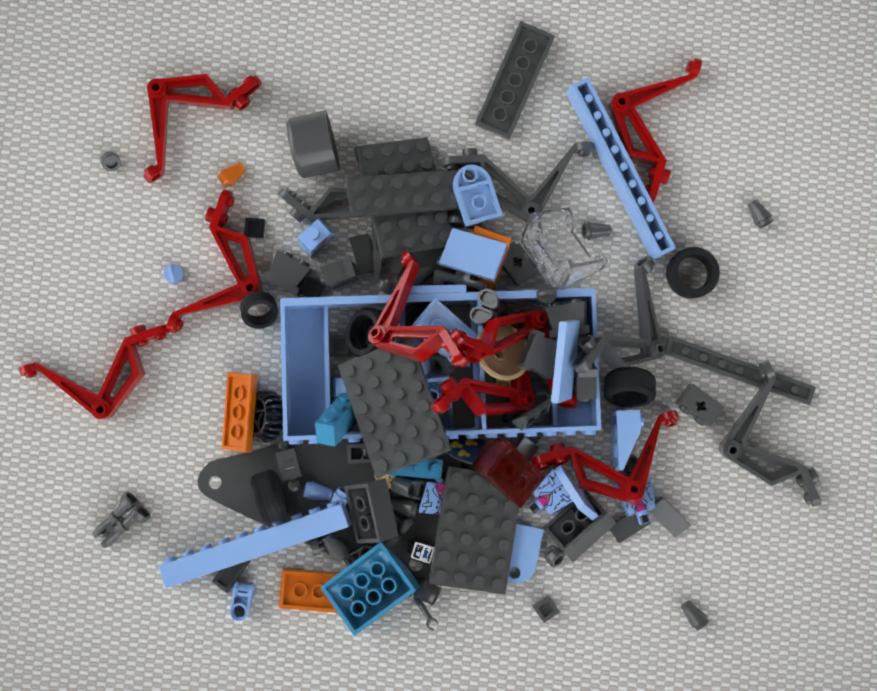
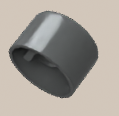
[286,110,340,178]

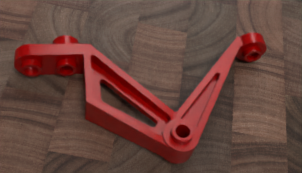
[609,58,702,202]
[143,74,262,183]
[166,189,263,334]
[368,250,470,368]
[459,309,578,409]
[430,310,536,416]
[18,324,170,419]
[531,410,679,504]

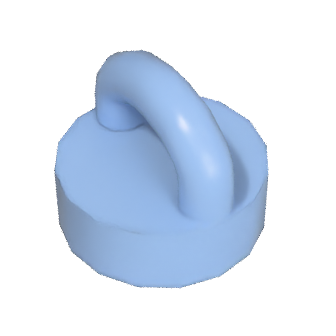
[164,264,184,283]

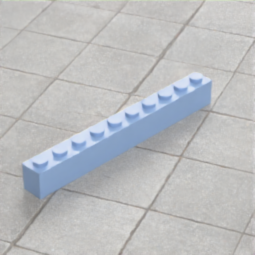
[566,77,676,260]
[158,500,352,588]

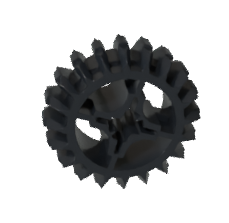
[253,390,283,443]

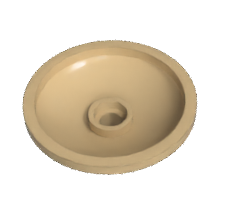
[477,325,526,381]

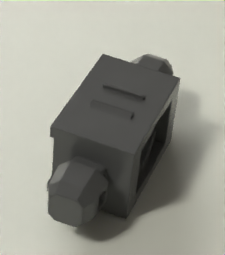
[275,438,303,492]

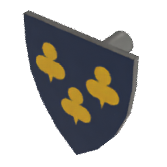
[446,436,486,469]

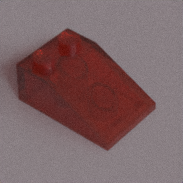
[474,437,544,508]

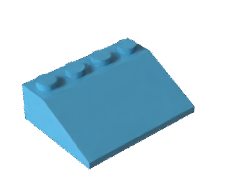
[320,542,420,636]

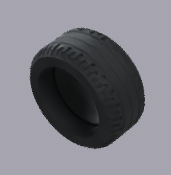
[666,247,720,299]
[346,308,394,357]
[604,367,656,408]
[250,469,289,524]

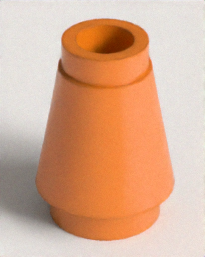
[217,162,246,188]

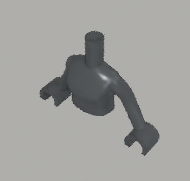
[413,576,442,631]

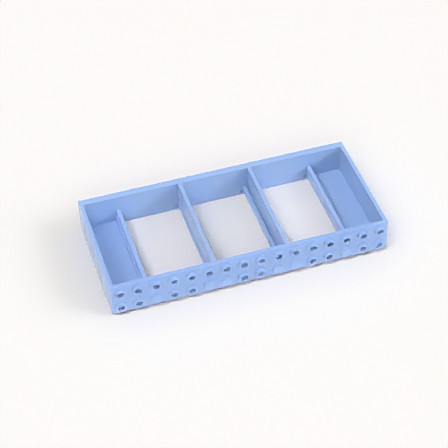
[280,288,601,444]

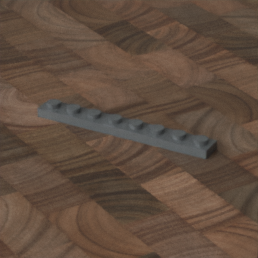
[664,336,816,405]

